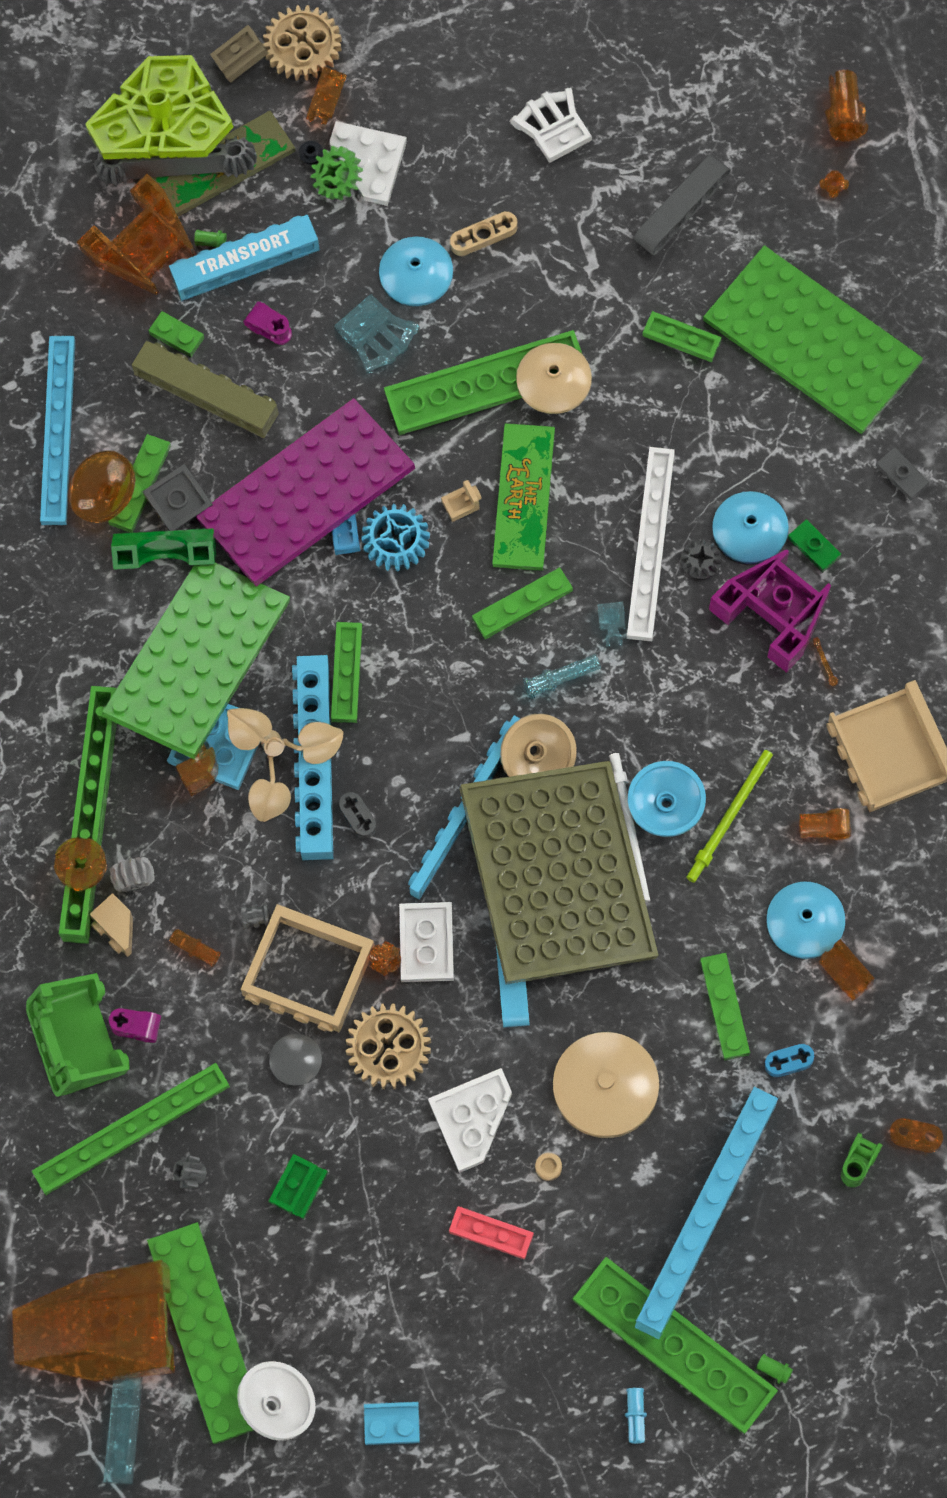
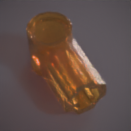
[799,808,852,840]

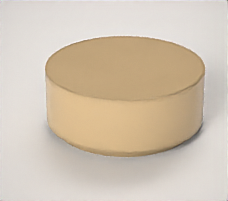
[535,1153,562,1181]

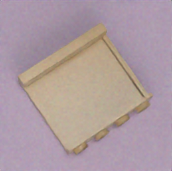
[826,680,947,812]

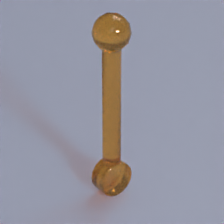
[813,637,838,686]

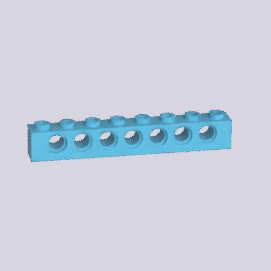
[292,655,333,860]

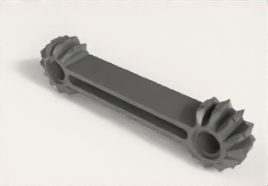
[94,136,257,187]

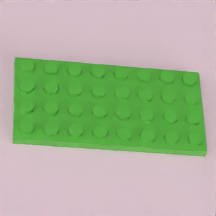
[703,245,923,434]
[103,563,290,759]

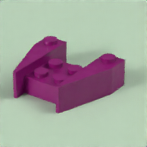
[709,549,831,673]

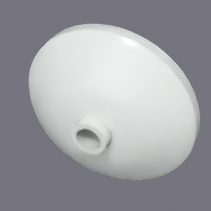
[238,1361,315,1440]

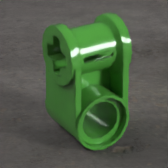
[841,1133,882,1187]

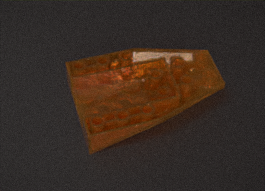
[12,1260,175,1382]

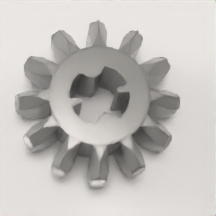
[109,857,155,892]

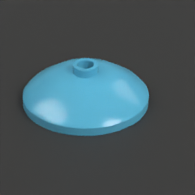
[379,237,453,306]
[712,491,789,564]
[628,761,706,837]
[767,882,845,959]

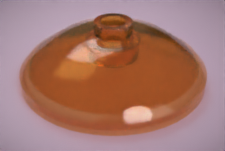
[68,451,136,523]

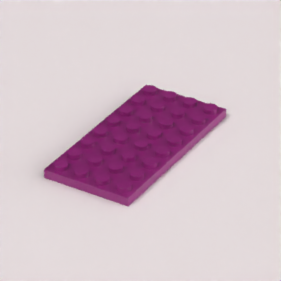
[196,398,416,587]

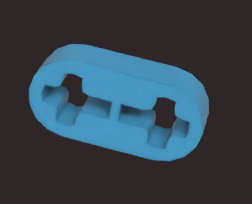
[765,1044,814,1077]

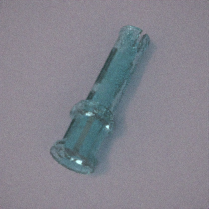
[523,654,601,700]

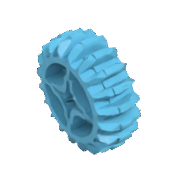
[361,503,430,571]

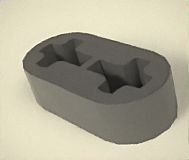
[339,792,376,839]

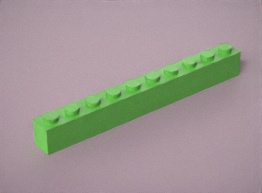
[59,686,117,944]

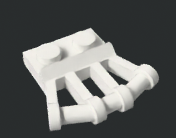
[510,88,592,163]

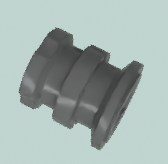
[241,902,270,929]

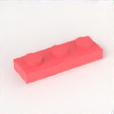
[449,1206,534,1260]

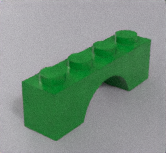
[111,528,216,570]

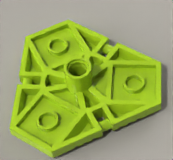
[85,55,233,159]

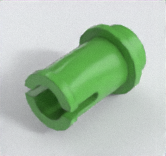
[194,230,227,248]
[756,1354,793,1384]

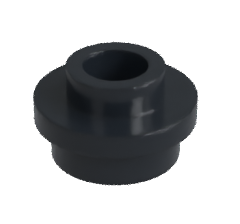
[299,141,323,165]

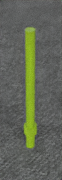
[686,750,773,883]

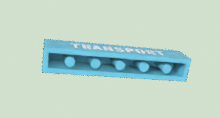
[169,215,320,301]

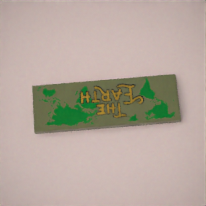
[144,110,295,222]

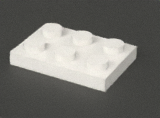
[399,902,454,982]

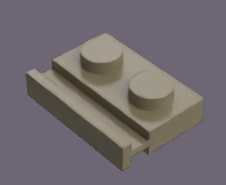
[210,25,269,83]

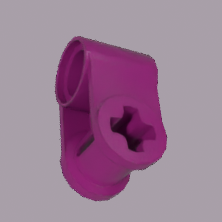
[243,301,292,345]
[109,1008,161,1043]

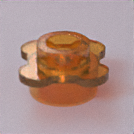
[819,170,849,198]

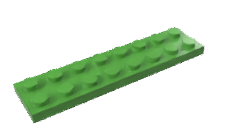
[384,330,583,435]
[147,1222,254,1444]
[573,1257,778,1435]

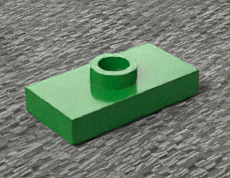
[788,519,841,573]

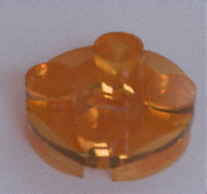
[54,837,107,891]

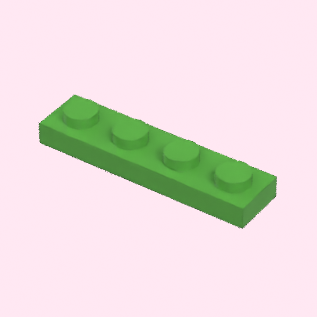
[108,434,171,533]
[472,567,573,639]
[331,622,363,723]
[700,953,750,1061]

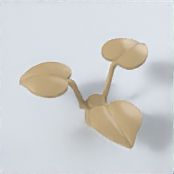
[227,708,343,822]

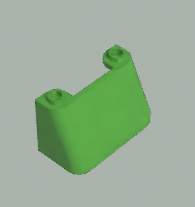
[26,973,129,1097]

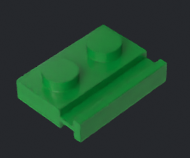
[269,1154,328,1220]

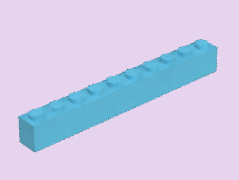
[635,1087,778,1340]

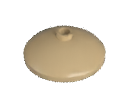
[517,343,592,414]
[500,714,576,777]

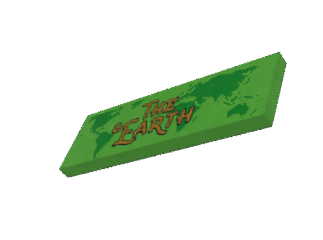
[493,424,555,570]

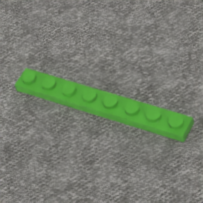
[32,1063,230,1195]

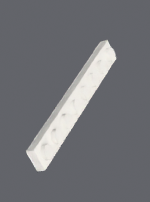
[627,447,675,641]

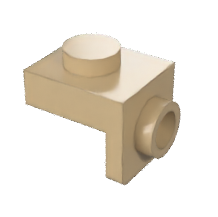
[441,480,481,522]

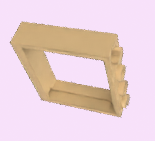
[241,904,375,1033]

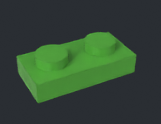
[148,311,204,357]

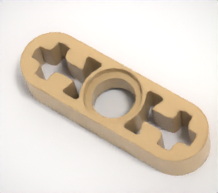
[450,212,517,256]

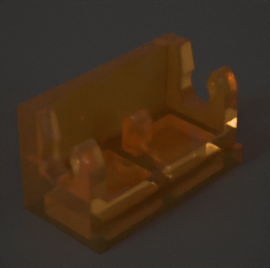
[306,66,347,124]
[819,939,875,1002]

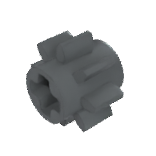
[173,1155,206,1189]

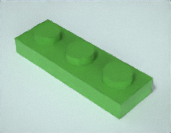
[643,311,722,362]

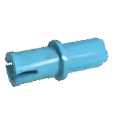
[625,1388,647,1444]

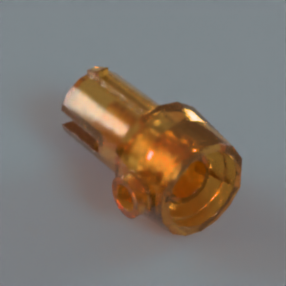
[825,70,868,142]

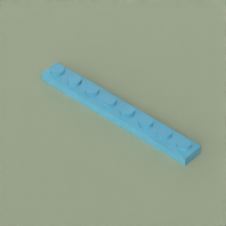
[40,336,75,525]
[408,715,520,900]

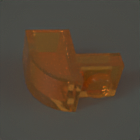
[176,744,219,797]

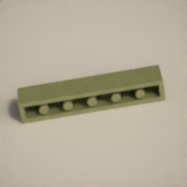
[132,341,279,438]

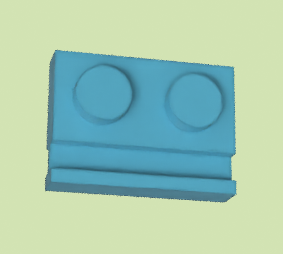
[364,1402,420,1445]

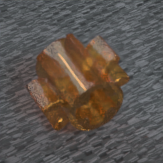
[369,941,401,976]

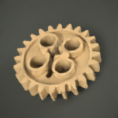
[263,5,342,81]
[346,1003,431,1089]

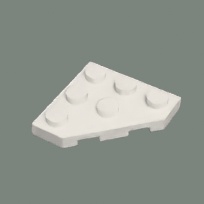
[329,121,407,206]
[428,1068,512,1173]

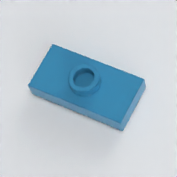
[332,513,361,555]

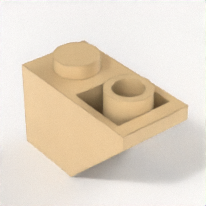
[90,893,133,957]

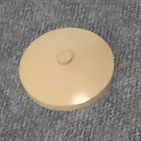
[553,1032,659,1138]

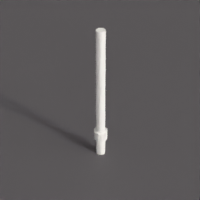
[609,753,650,903]

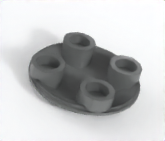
[269,1034,322,1086]

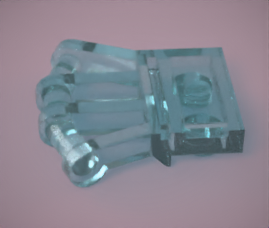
[334,294,420,374]

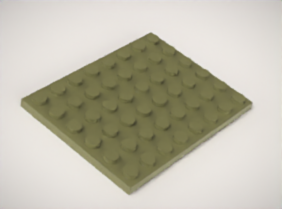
[459,761,659,984]

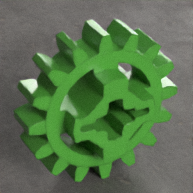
[311,146,363,200]

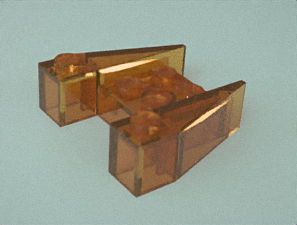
[77,174,196,295]

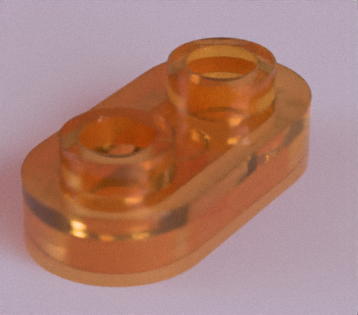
[890,1118,943,1152]

